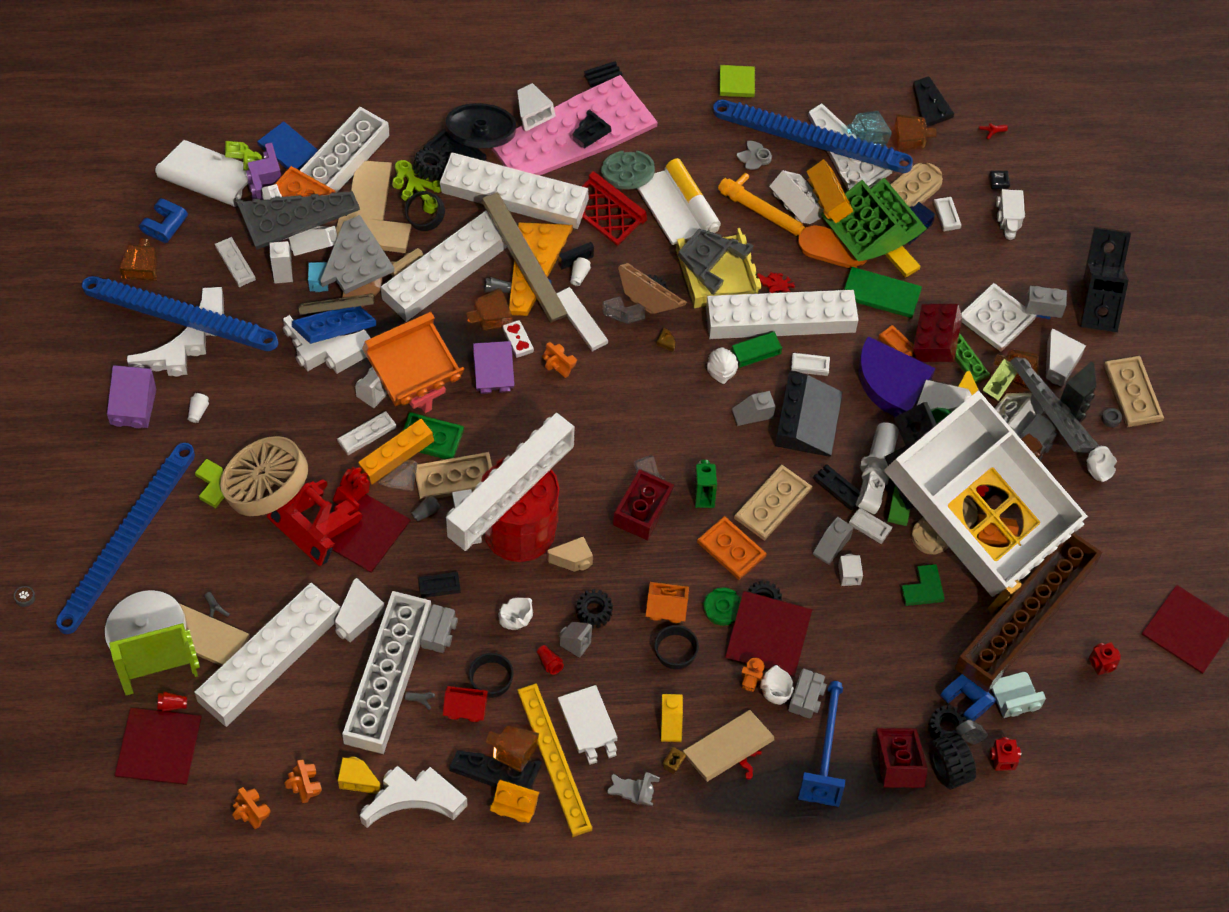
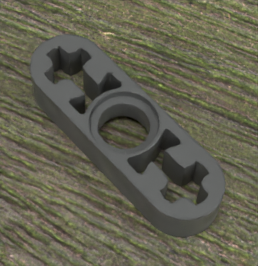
[955,720,988,745]

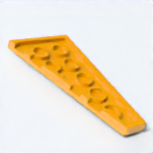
[509,222,573,316]

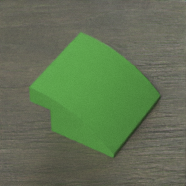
[821,178,927,261]

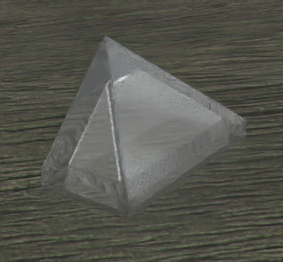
[378,459,417,491]

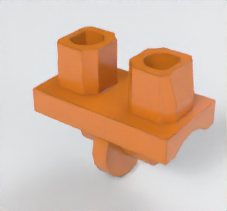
[542,342,577,378]
[742,658,764,692]
[284,760,322,803]
[232,787,270,829]

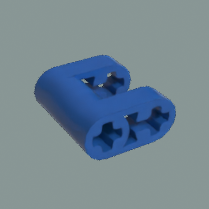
[139,198,188,243]
[940,674,996,721]

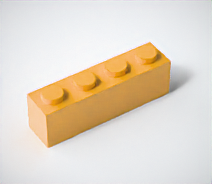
[806,159,853,223]
[358,419,434,485]

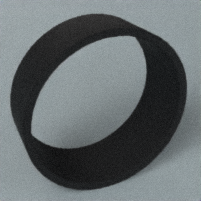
[405,191,445,231]
[655,625,699,669]
[469,653,514,698]

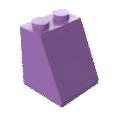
[473,341,514,394]
[107,365,157,428]

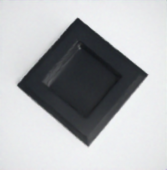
[989,171,1010,189]

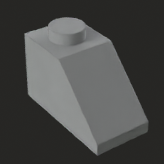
[732,391,775,426]
[813,517,854,565]
[559,622,592,658]

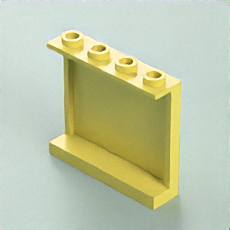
[676,228,761,308]

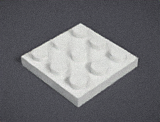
[961,283,1036,352]

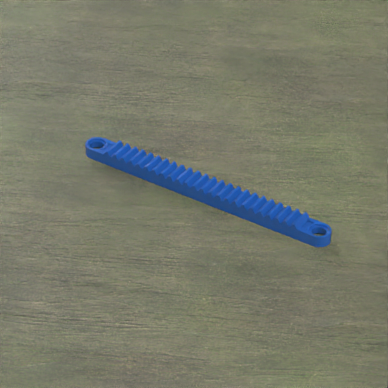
[713,100,913,173]
[82,276,278,351]
[56,443,195,634]

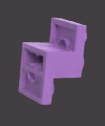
[246,143,281,201]

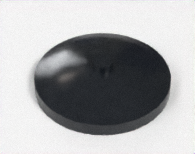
[445,103,516,148]

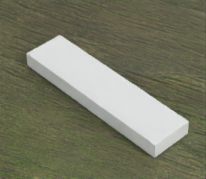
[556,287,608,351]

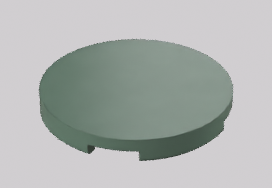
[601,151,655,189]

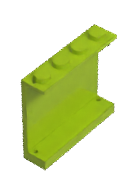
[109,623,200,696]

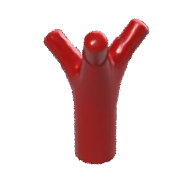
[979,123,1008,139]

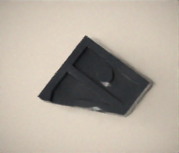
[573,109,612,149]

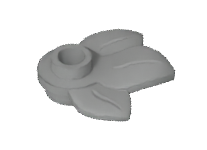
[737,141,772,170]

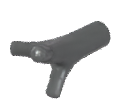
[204,592,230,618]
[405,692,435,710]

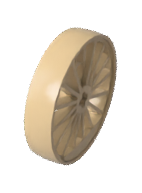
[220,436,308,516]

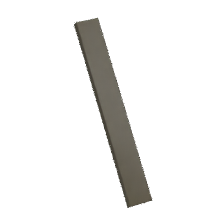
[481,192,568,322]

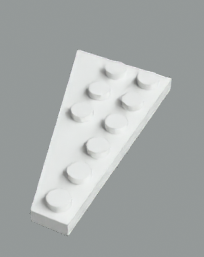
[808,103,893,191]

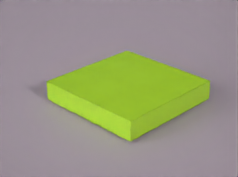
[720,65,755,97]

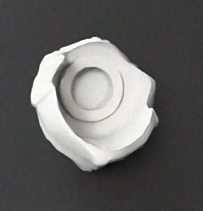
[707,347,738,384]
[1087,446,1117,482]
[498,597,533,630]
[760,665,794,705]

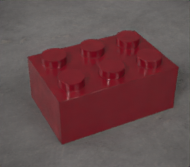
[913,304,962,362]

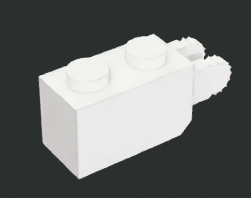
[996,189,1025,240]

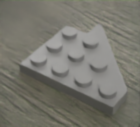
[320,215,395,294]

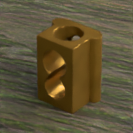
[662,747,687,774]

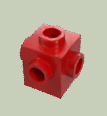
[1089,642,1121,675]
[990,737,1021,771]

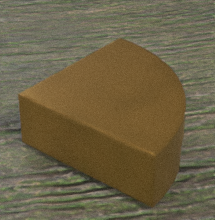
[657,328,675,352]

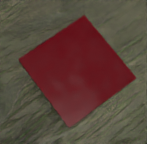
[330,494,411,573]
[1142,585,1229,674]
[725,591,813,677]
[115,707,202,785]

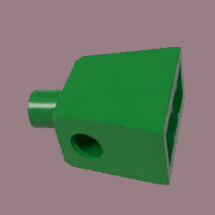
[694,460,717,508]

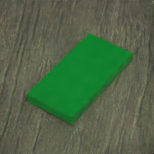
[844,267,922,318]

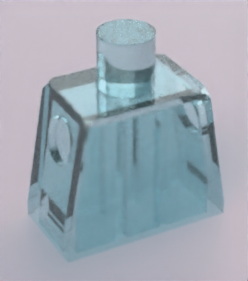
[847,111,892,146]

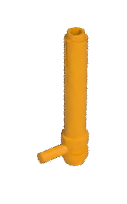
[718,173,805,236]

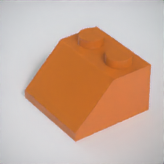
[976,514,1019,548]
[646,582,689,623]

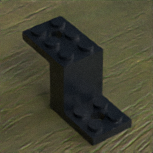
[1080,226,1131,333]
[884,402,937,510]

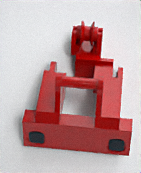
[267,467,370,566]

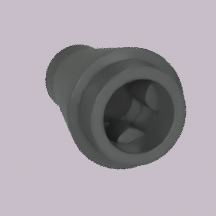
[484,277,511,295]
[411,495,441,522]

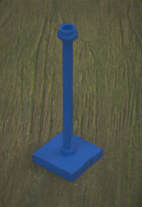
[798,681,845,807]

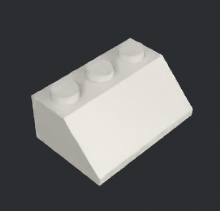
[769,170,825,224]
[355,367,388,408]
[994,393,1044,436]

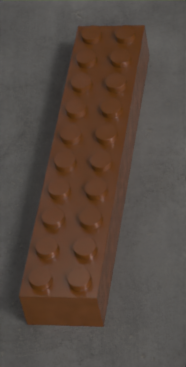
[955,532,1103,693]

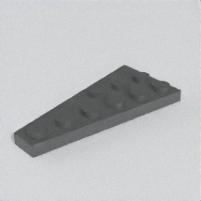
[236,191,360,250]
[1010,357,1099,453]

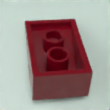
[613,469,674,541]
[876,728,928,788]

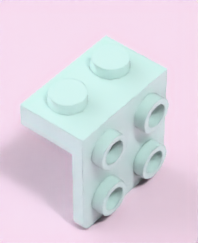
[991,672,1046,718]

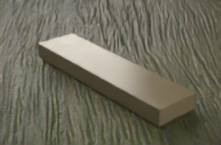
[299,293,375,314]

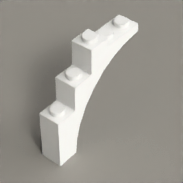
[127,287,224,376]

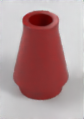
[537,645,564,675]
[157,691,187,712]

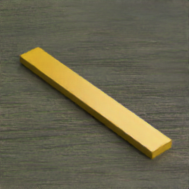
[517,683,592,837]

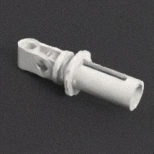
[856,423,899,514]

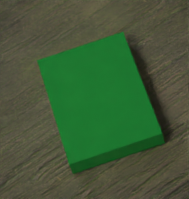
[403,412,464,459]

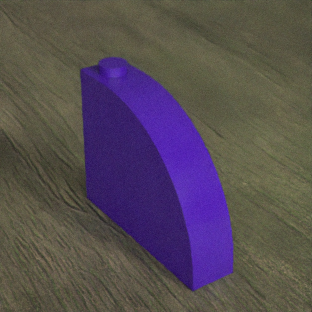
[859,336,935,417]

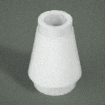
[570,257,591,286]
[188,393,209,423]

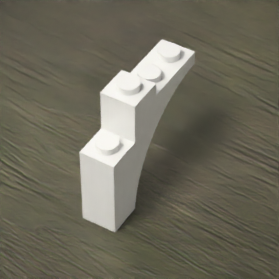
[261,184,338,256]
[283,315,371,374]
[360,766,467,828]

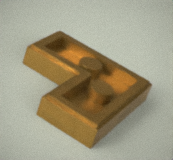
[987,580,1022,614]

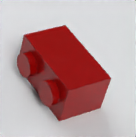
[443,686,488,722]

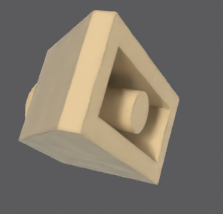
[547,536,593,572]

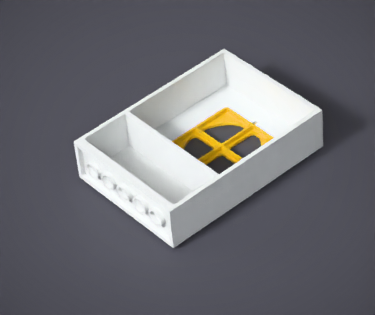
[884,390,1088,597]

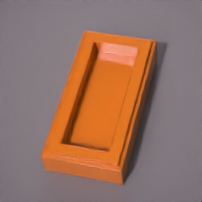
[878,325,915,356]

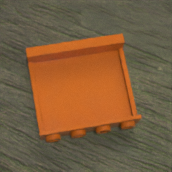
[362,312,464,406]

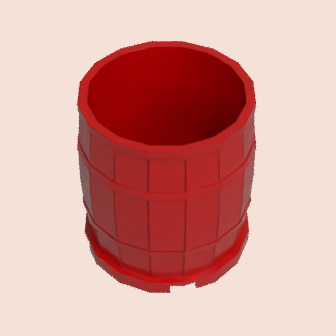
[481,457,560,562]

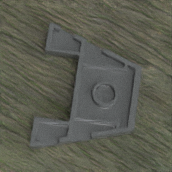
[678,229,754,295]

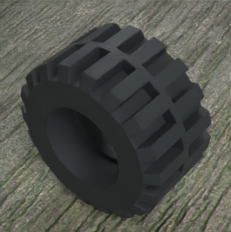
[929,732,976,790]

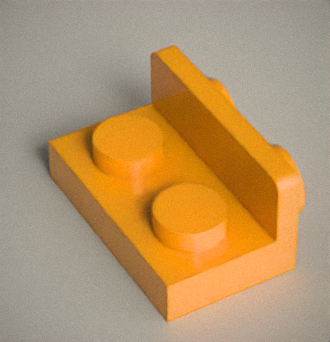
[490,780,539,823]

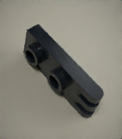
[813,464,860,510]

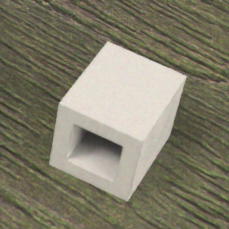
[838,554,863,586]

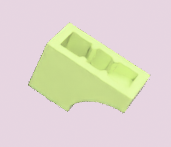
[983,359,1017,401]

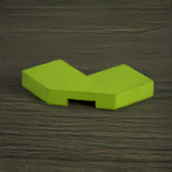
[225,141,262,170]
[195,459,224,508]

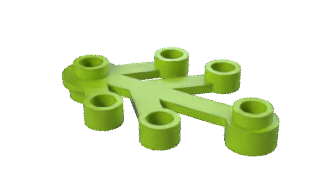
[392,160,441,214]

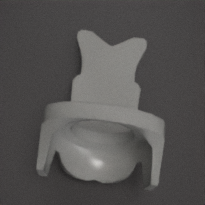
[607,772,660,807]

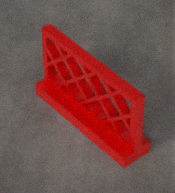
[581,171,647,246]

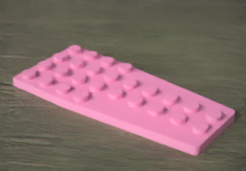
[492,75,658,176]

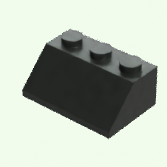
[1060,361,1096,423]

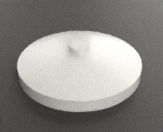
[105,590,186,648]

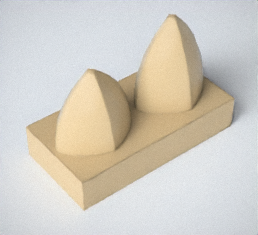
[391,248,424,277]

